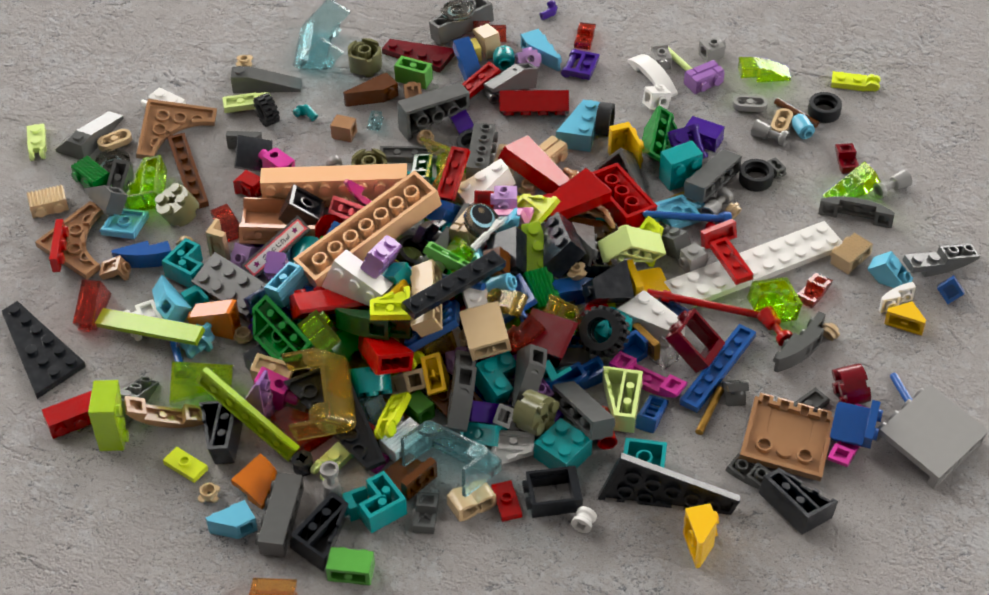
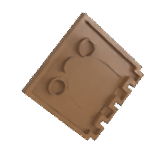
[739,392,834,482]

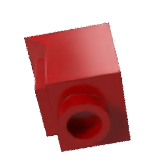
[233,170,262,198]

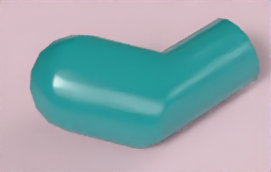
[293,104,318,121]

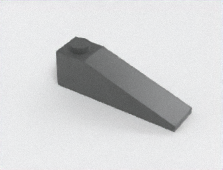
[231,66,302,93]
[55,111,124,159]
[594,148,646,193]

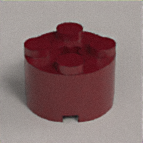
[832,363,871,405]

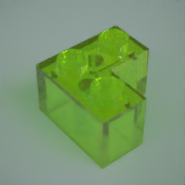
[747,277,803,322]

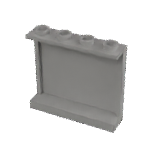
[876,384,989,489]

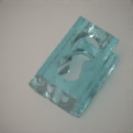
[367,110,384,131]

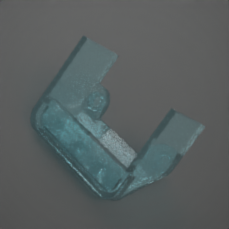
[293,0,351,70]
[401,420,502,497]

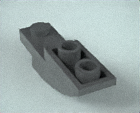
[902,243,980,277]
[773,311,826,372]
[446,350,477,432]

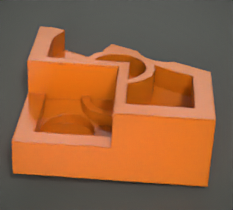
[231,453,277,509]

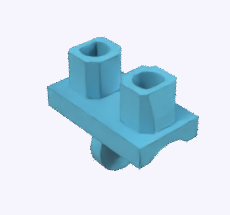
[179,322,215,359]

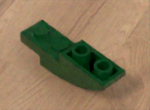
[335,308,412,340]

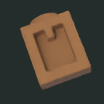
[404,82,422,99]
[99,255,131,281]

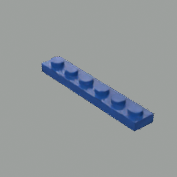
[680,324,756,413]

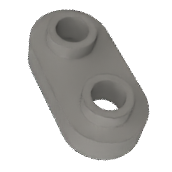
[733,95,768,113]

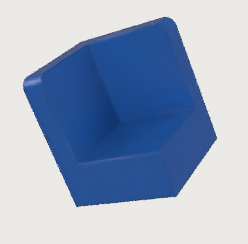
[937,275,965,304]
[620,330,648,363]

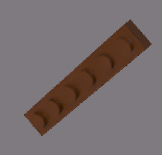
[167,133,209,209]

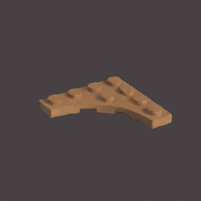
[136,99,217,160]
[35,201,104,280]

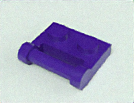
[561,49,600,80]
[667,123,708,159]

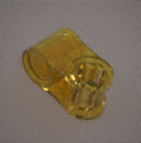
[487,288,528,317]
[542,294,580,323]

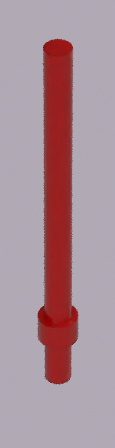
[647,288,760,318]

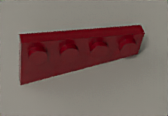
[382,39,455,73]

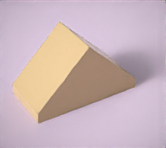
[473,24,501,60]

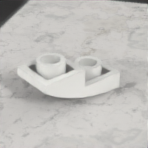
[879,282,916,313]

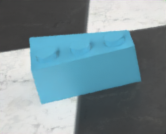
[556,100,600,152]

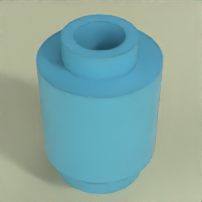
[791,114,815,139]
[486,273,517,296]

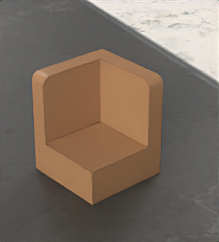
[330,114,357,142]

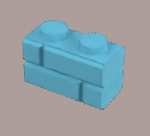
[264,262,308,308]

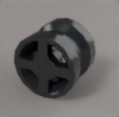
[292,450,313,477]

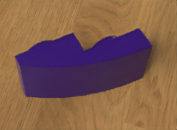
[449,109,474,135]
[469,401,510,425]

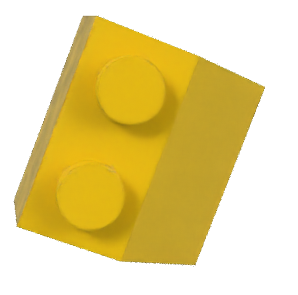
[683,503,719,568]

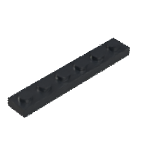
[401,250,506,320]

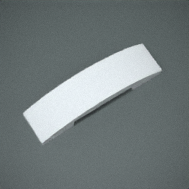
[627,54,678,97]

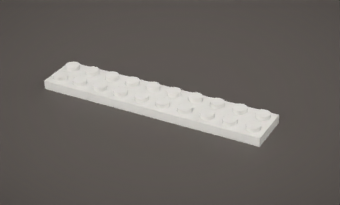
[664,221,843,309]

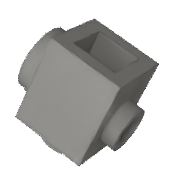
[679,242,709,273]

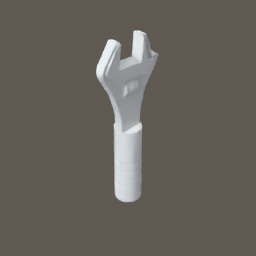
[469,216,508,253]

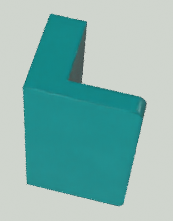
[543,360,572,382]
[459,422,508,447]

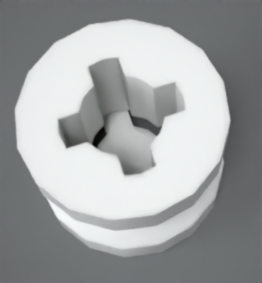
[571,506,597,533]

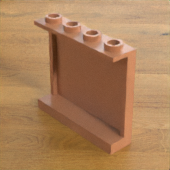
[239,197,316,244]

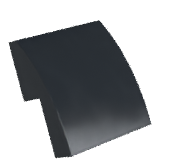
[234,135,273,172]

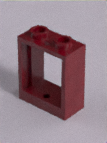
[665,308,725,373]

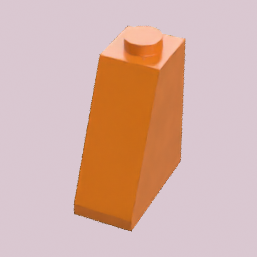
[187,299,241,340]

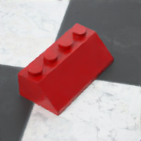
[500,90,569,116]
[592,163,658,228]
[289,287,370,320]

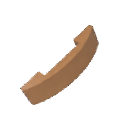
[124,396,204,428]

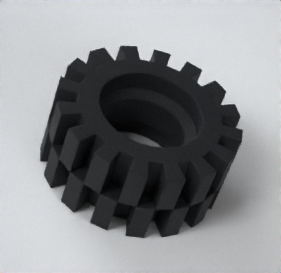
[253,93,280,127]

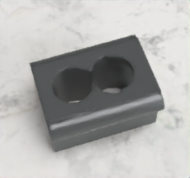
[767,157,787,179]

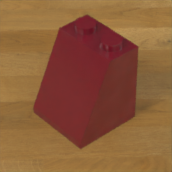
[513,308,578,368]

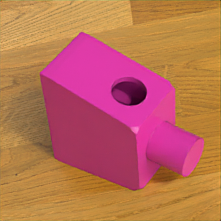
[258,148,295,168]
[254,366,299,411]

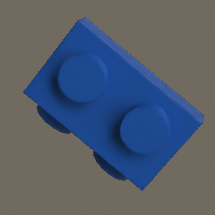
[830,400,883,449]

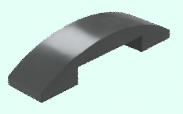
[818,196,895,228]

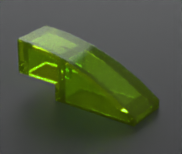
[738,57,791,83]

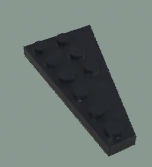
[2,301,86,399]
[284,359,386,471]
[598,453,740,515]

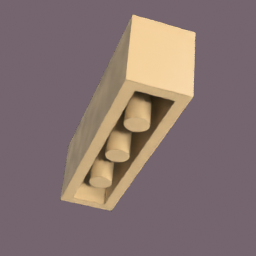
[410,259,443,337]

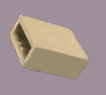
[459,301,512,361]

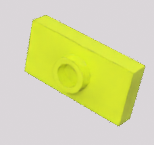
[163,447,208,483]

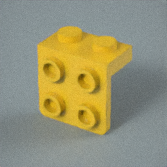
[608,122,644,169]
[627,259,670,299]

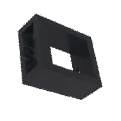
[522,465,583,518]

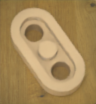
[771,108,793,133]
[97,129,132,152]

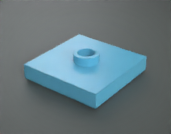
[100,208,149,239]

